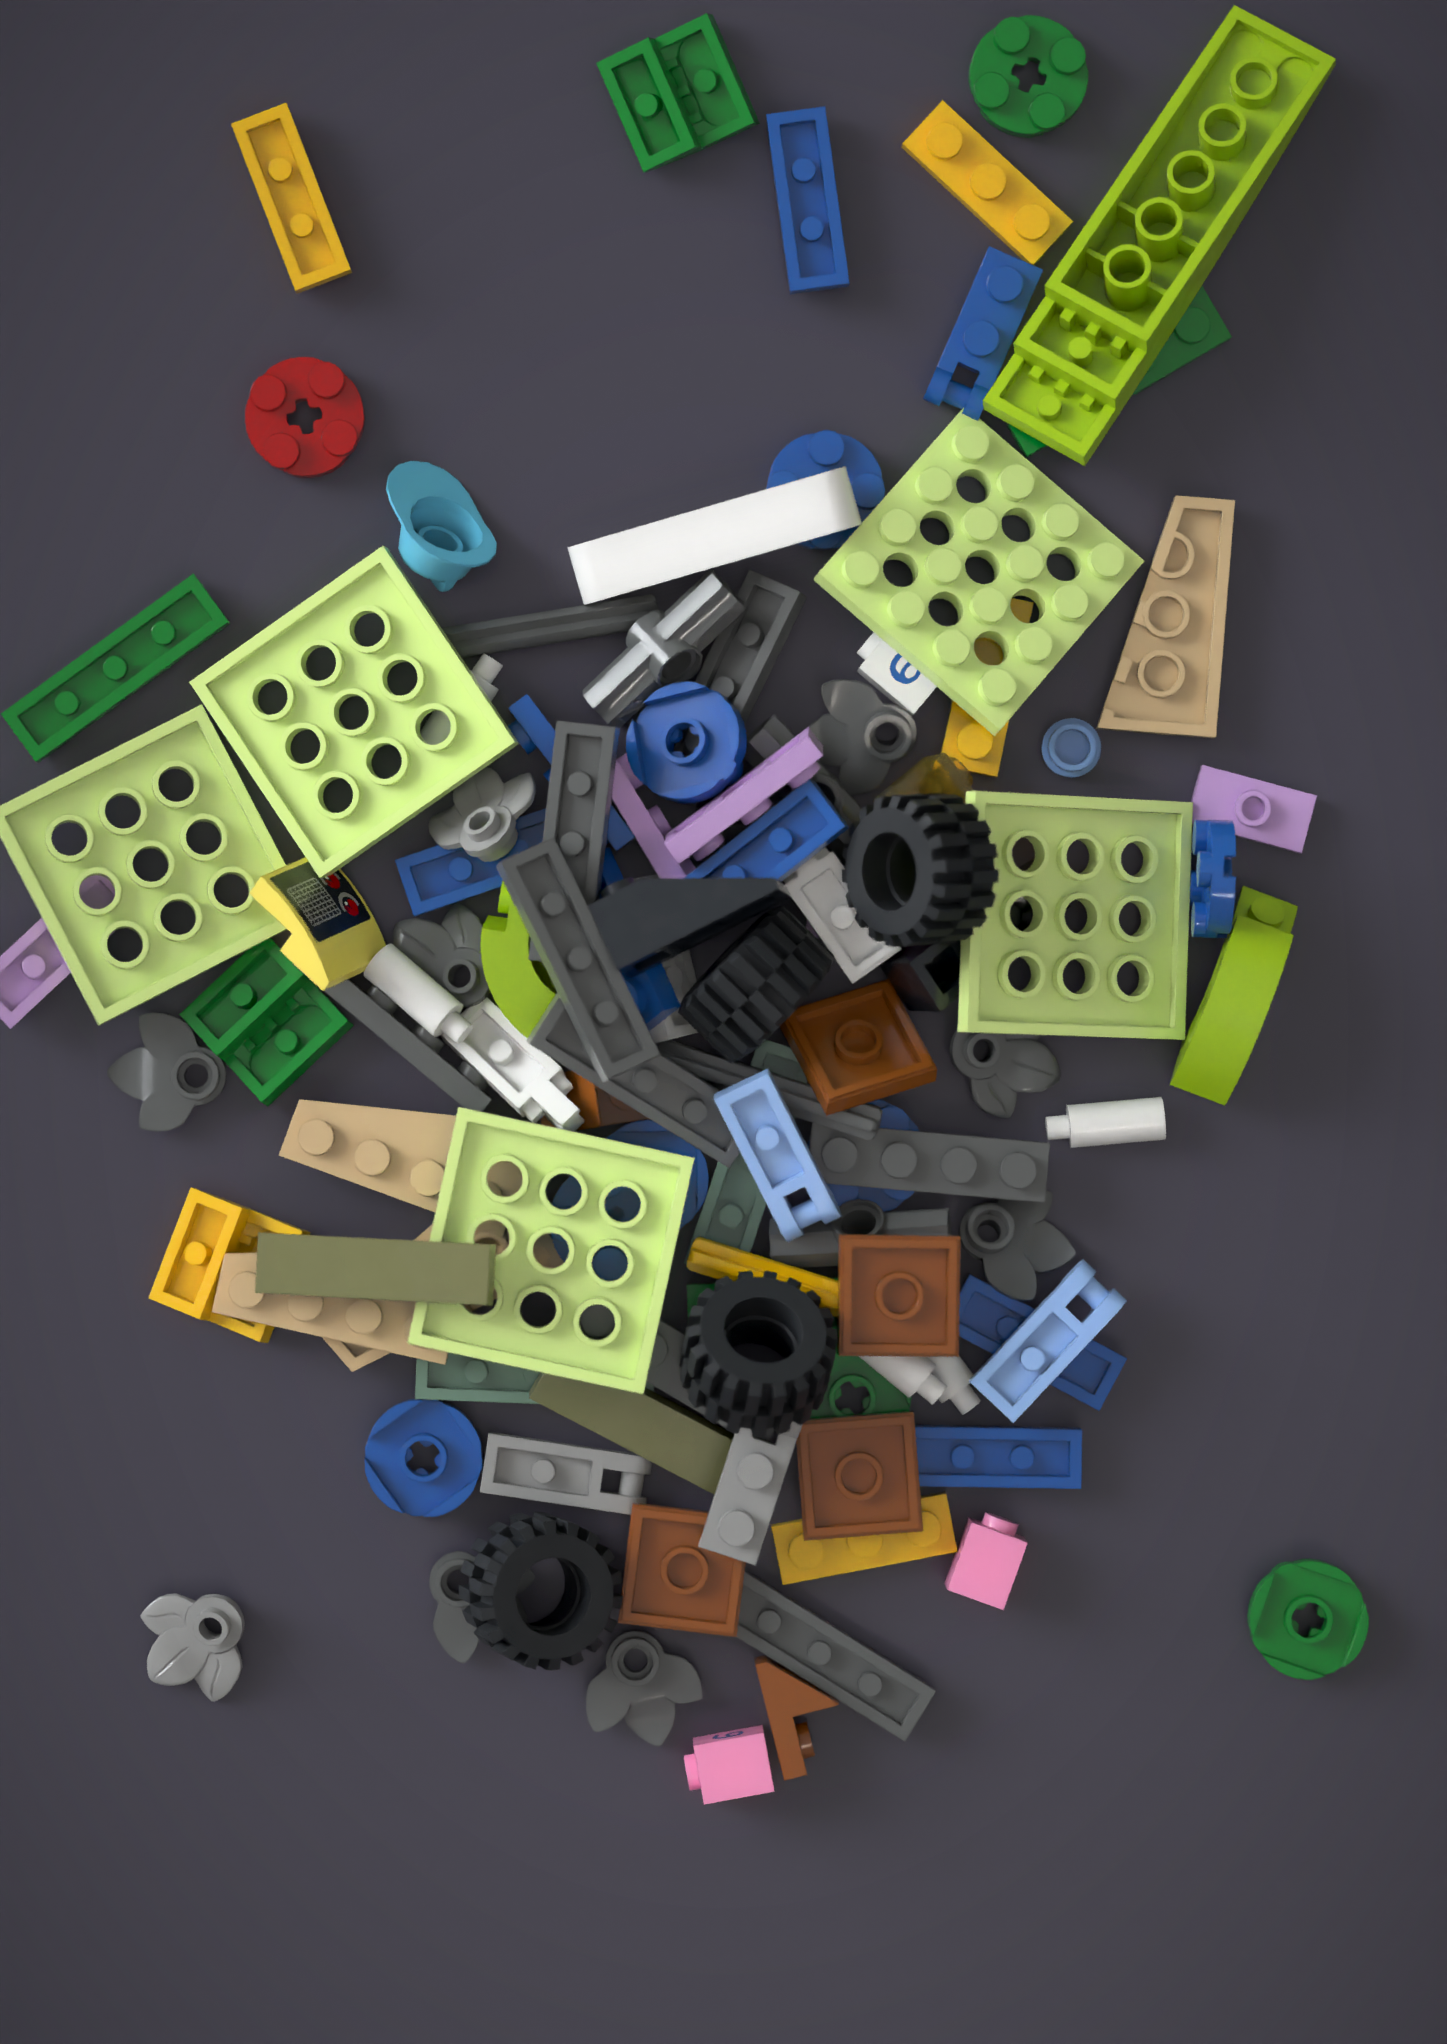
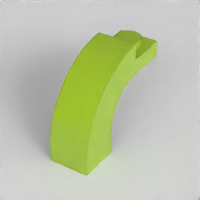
[480,881,557,1038]
[1170,886,1298,1106]

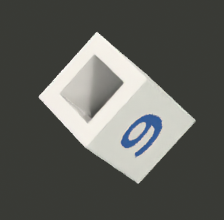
[857,632,937,716]

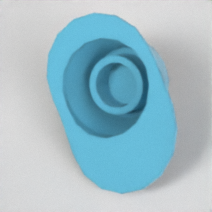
[386,461,497,592]

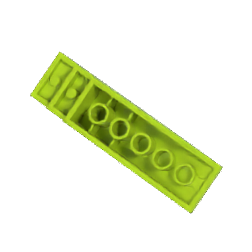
[983,5,1336,466]

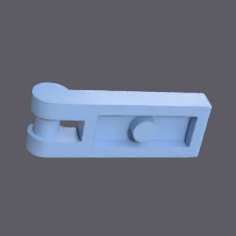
[714,1068,842,1242]
[969,1259,1127,1423]

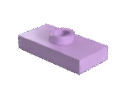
[1191,765,1317,854]

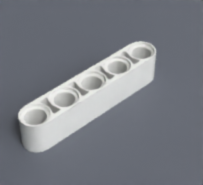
[567,466,862,605]

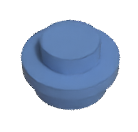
[1041,718,1101,778]

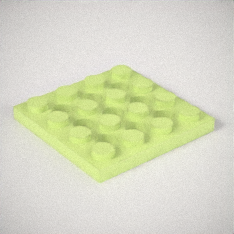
[813,408,1144,736]
[189,546,519,878]
[0,704,288,1026]
[958,791,1193,1040]
[407,1107,694,1394]

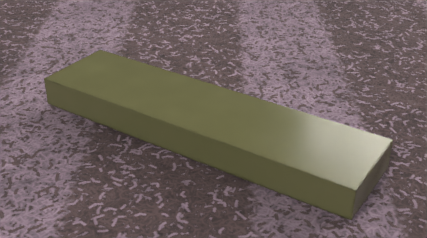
[255,1233,496,1305]
[529,1372,734,1495]

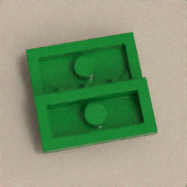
[596,13,760,173]
[179,938,354,1107]

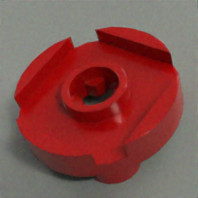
[245,357,365,478]

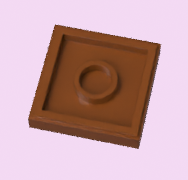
[780,979,937,1116]
[837,1234,961,1357]
[796,1411,923,1541]
[618,1502,746,1637]

